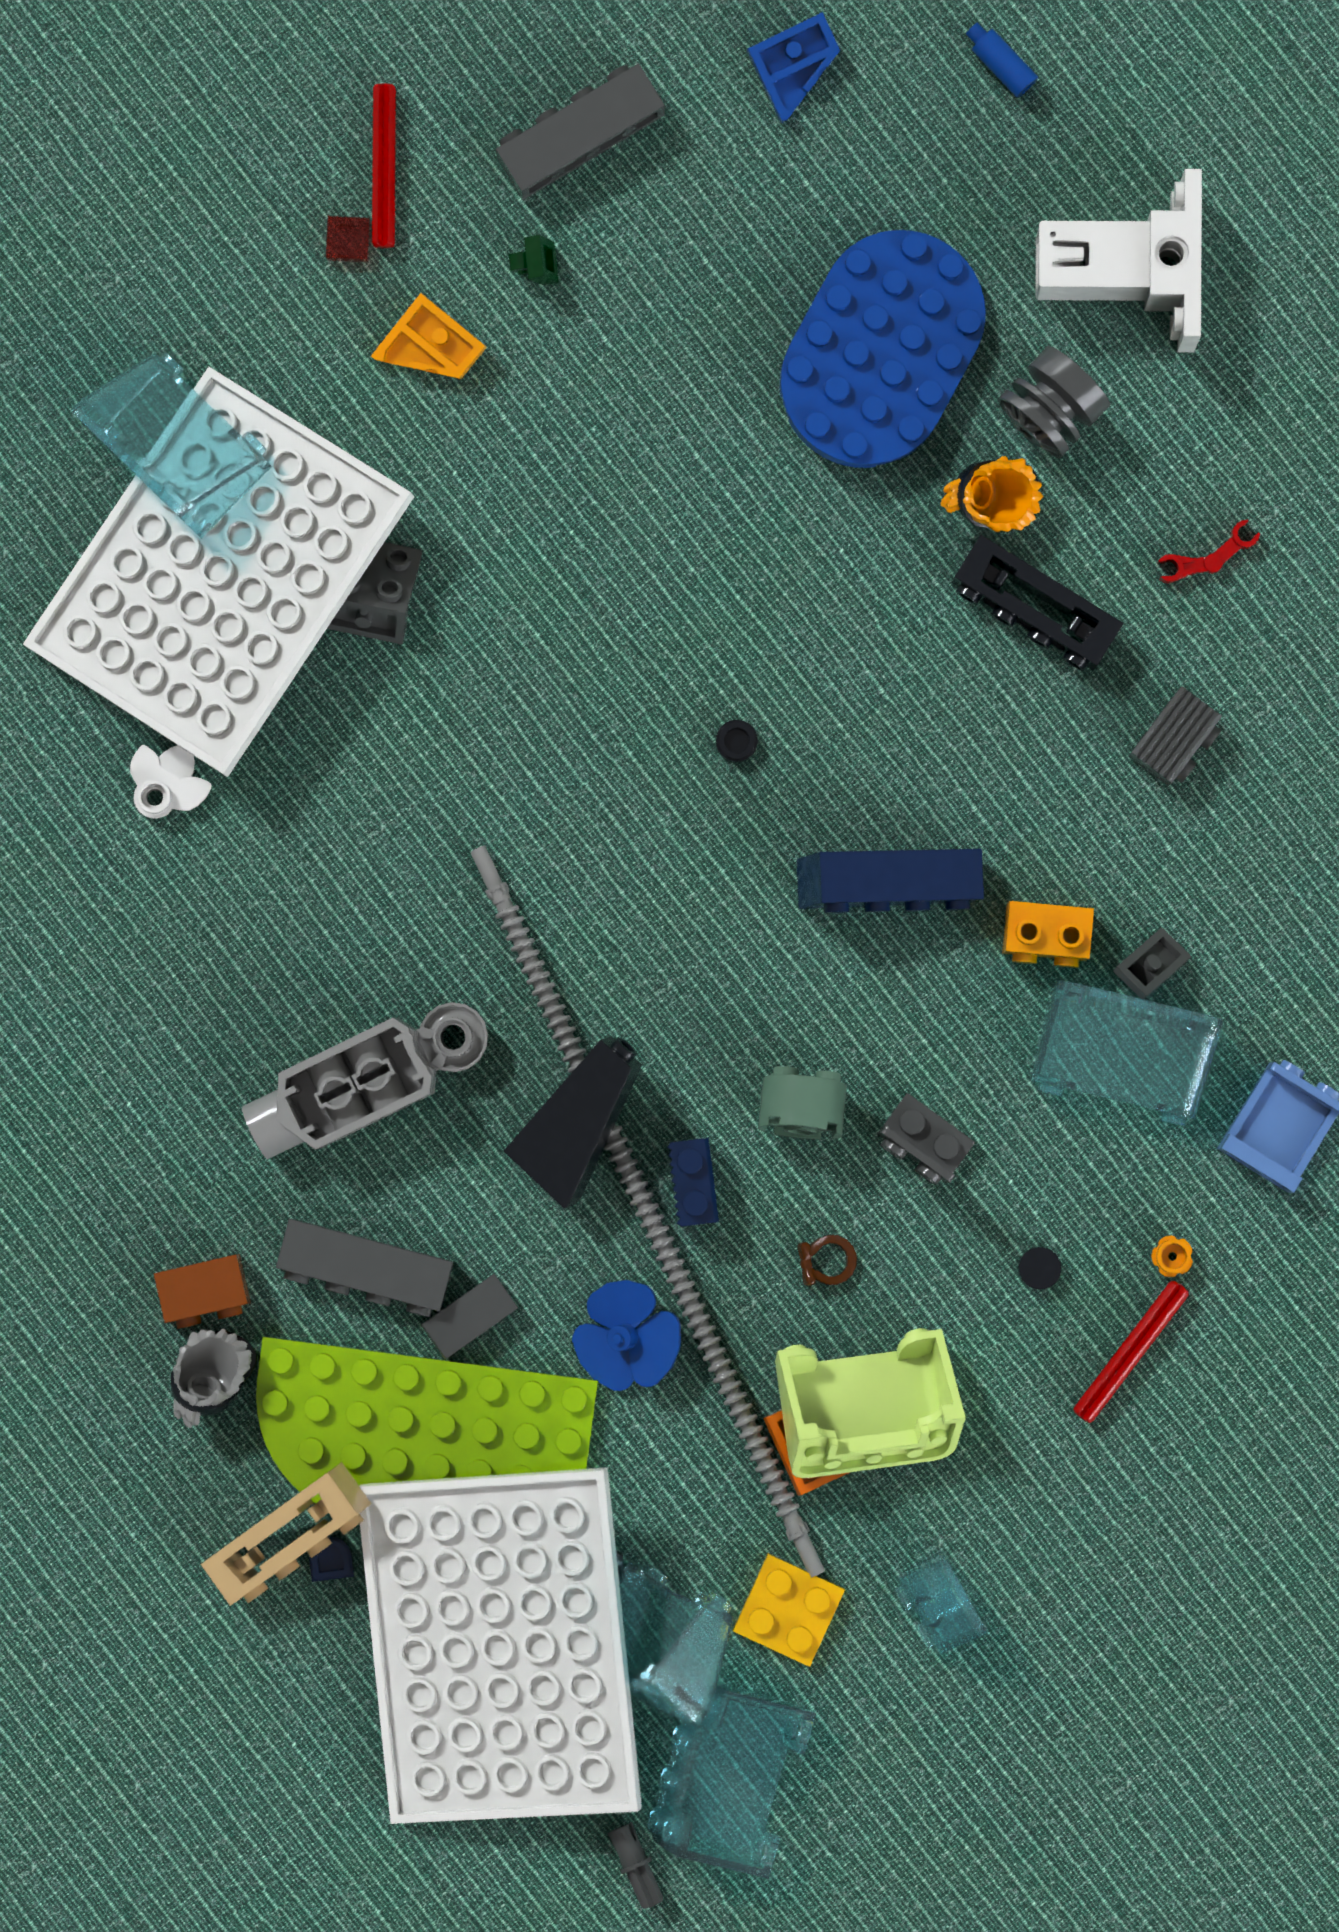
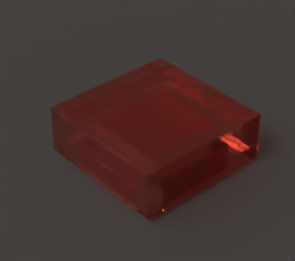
[326,216,370,262]

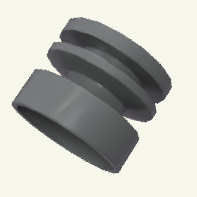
[997,346,1111,459]

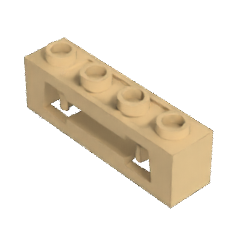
[201,1462,372,1606]

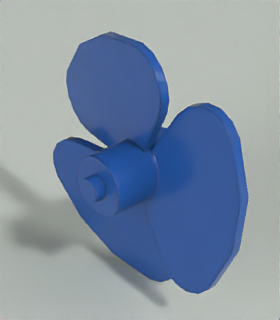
[572,1280,681,1391]

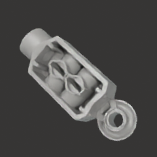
[242,1002,488,1160]

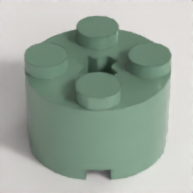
[758,1066,847,1140]

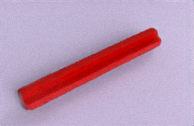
[372,83,396,249]
[1073,1280,1189,1423]

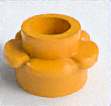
[1151,1235,1193,1277]

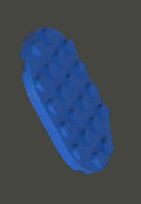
[780,230,986,468]

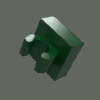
[509,235,559,285]

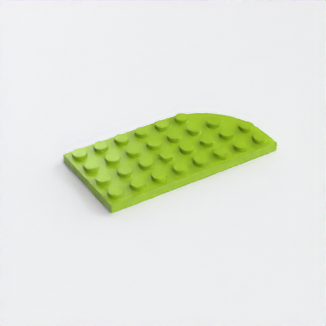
[256,1336,598,1504]

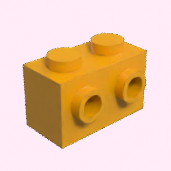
[1002,901,1094,968]

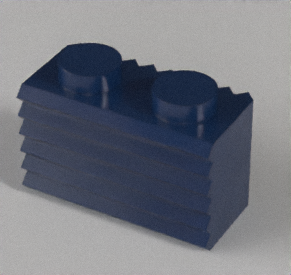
[667,1138,719,1227]

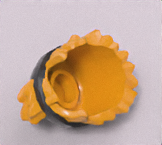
[940,456,1043,532]

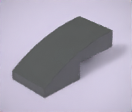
[421,1274,518,1360]

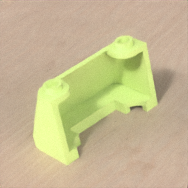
[775,1328,966,1478]

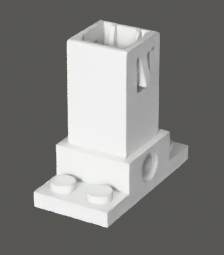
[1035,169,1202,352]

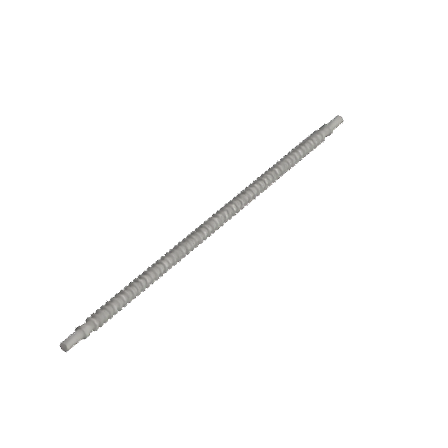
[470,845,825,1578]

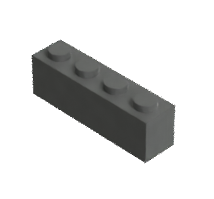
[496,63,665,200]
[276,1219,454,1317]

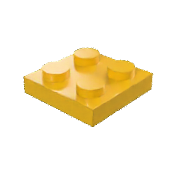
[733,1553,845,1667]

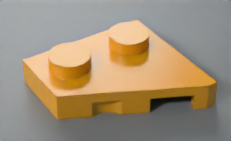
[371,293,487,379]

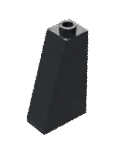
[504,1036,642,1209]

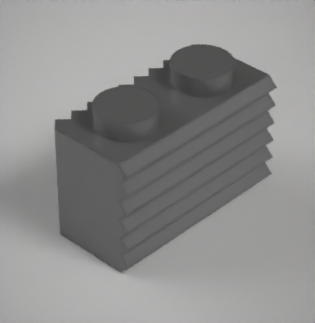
[1128,686,1222,786]

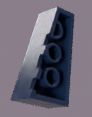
[796,849,984,913]

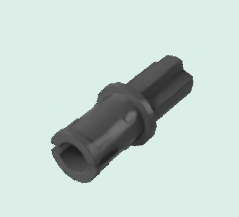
[607,1822,663,1909]

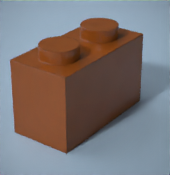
[153,1254,251,1329]

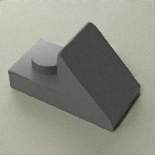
[1113,927,1192,1003]

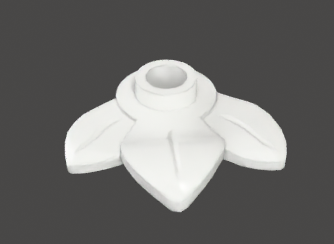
[130,745,212,819]

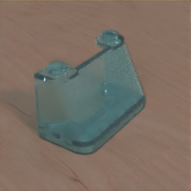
[70,352,272,539]
[1030,980,1224,1127]
[619,1562,734,1728]

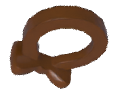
[797,1235,857,1286]

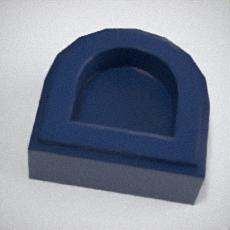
[309,1536,355,1582]

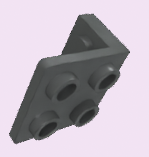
[327,542,422,644]
[877,1093,975,1185]

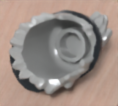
[171,1328,257,1428]

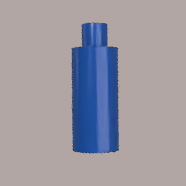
[966,22,1039,98]

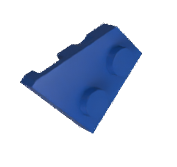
[746,12,840,123]

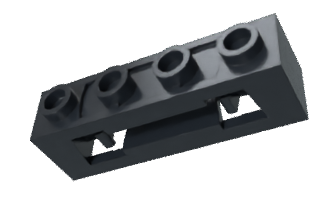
[952,535,1124,671]

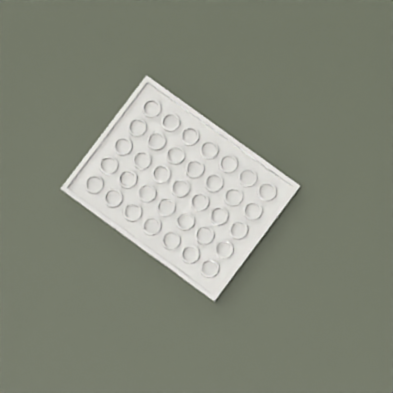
[23,367,414,777]
[359,1467,642,1824]

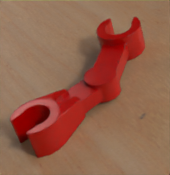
[1157,520,1260,584]

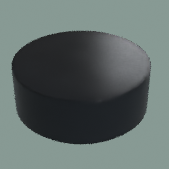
[716,720,758,763]
[1018,1247,1061,1289]

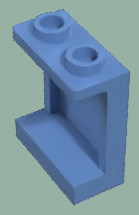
[1217,1060,1339,1193]

